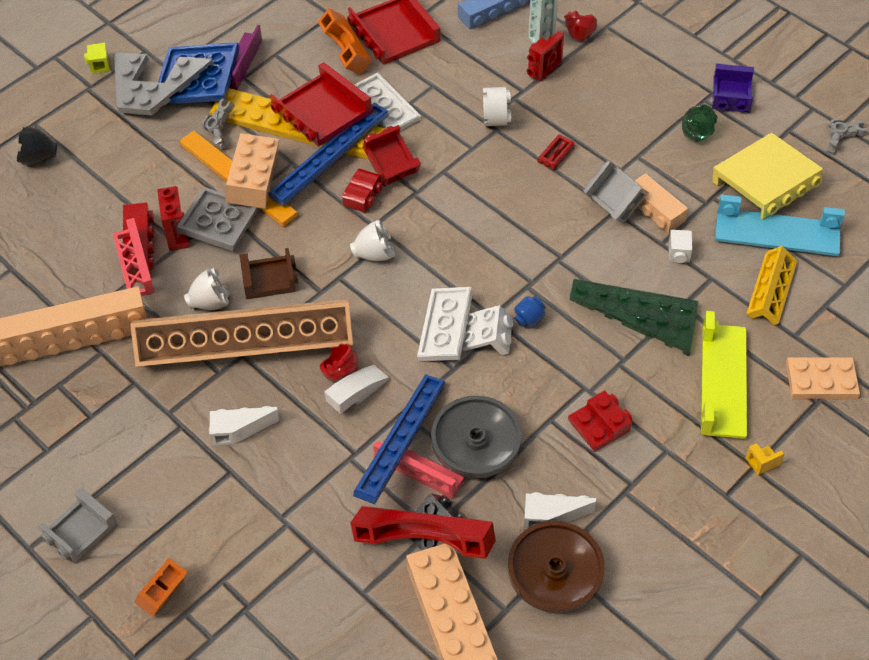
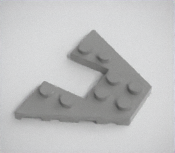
[114,52,214,115]

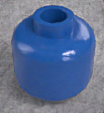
[514,296,546,327]

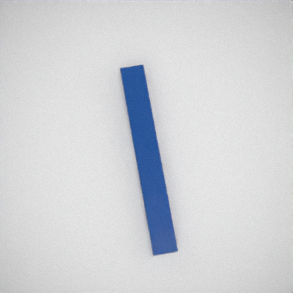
[268,102,389,207]
[353,374,445,505]

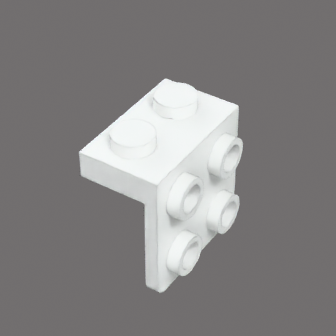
[462,305,513,356]

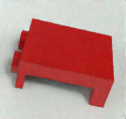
[362,125,421,187]
[157,186,190,251]

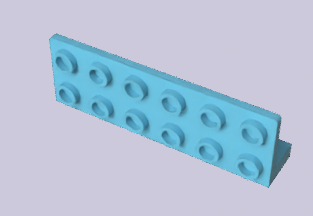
[715,194,845,256]

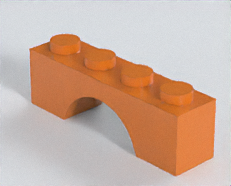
[318,8,372,75]

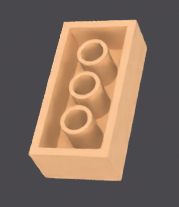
[225,133,279,209]

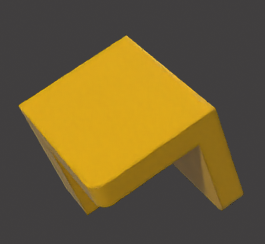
[745,443,785,475]

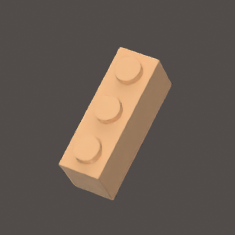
[635,173,688,233]

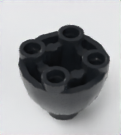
[17,126,57,165]

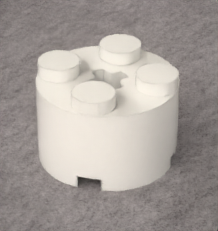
[483,87,511,126]

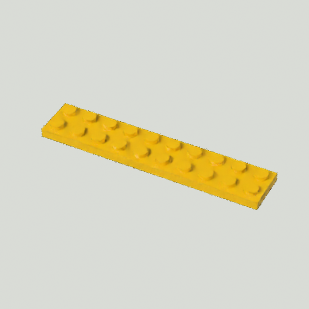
[209,88,385,160]

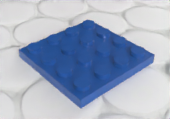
[158,42,240,104]

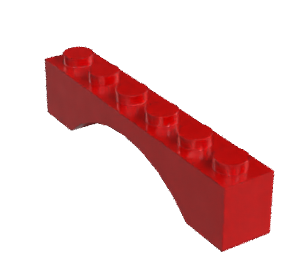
[350,506,496,559]

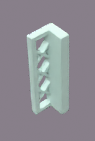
[528,0,558,43]

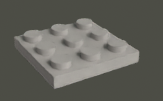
[177,187,258,251]

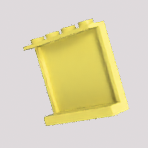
[712,132,823,220]

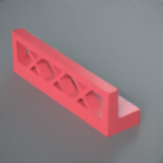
[112,218,155,296]
[373,440,464,499]

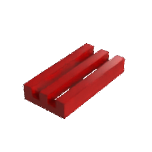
[538,134,575,170]

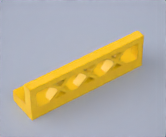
[746,246,797,325]

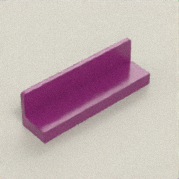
[229,25,262,90]

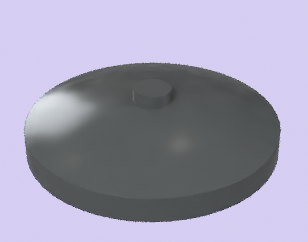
[431,396,522,478]

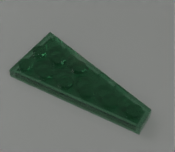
[570,279,698,356]

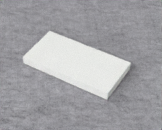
[354,72,421,131]
[417,287,473,361]

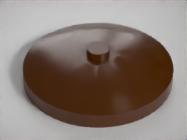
[508,521,605,613]

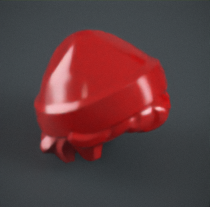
[564,11,597,41]
[320,343,358,381]

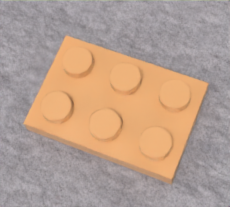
[786,357,860,399]

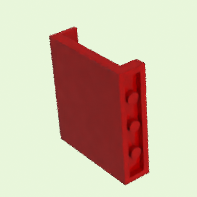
[347,0,441,65]
[270,62,373,147]

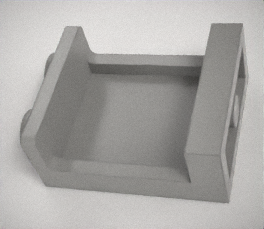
[583,160,649,224]
[39,488,117,564]

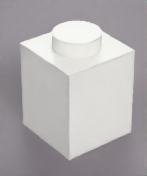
[668,230,692,263]

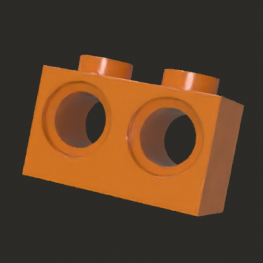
[134,558,188,617]

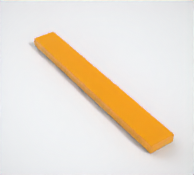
[179,131,298,227]

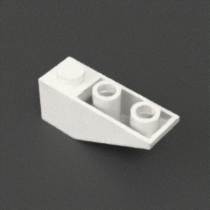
[209,406,279,446]
[524,492,596,529]

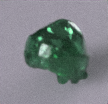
[682,104,718,142]

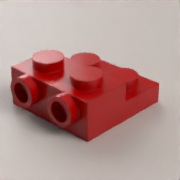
[526,31,564,82]
[568,390,632,452]

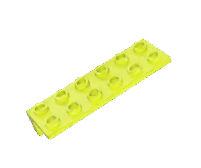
[701,311,747,439]

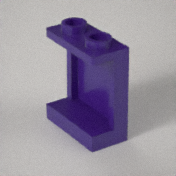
[712,64,754,113]

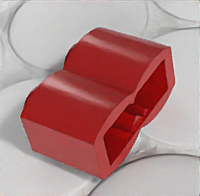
[342,168,383,213]

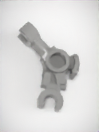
[202,98,235,150]
[826,118,868,154]

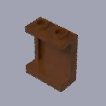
[239,248,299,300]

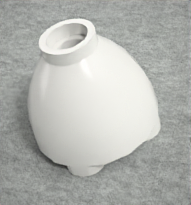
[350,220,395,261]
[184,268,231,310]

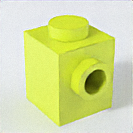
[84,43,110,74]

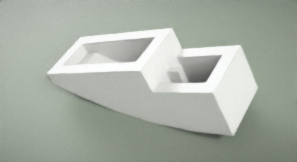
[324,365,389,414]

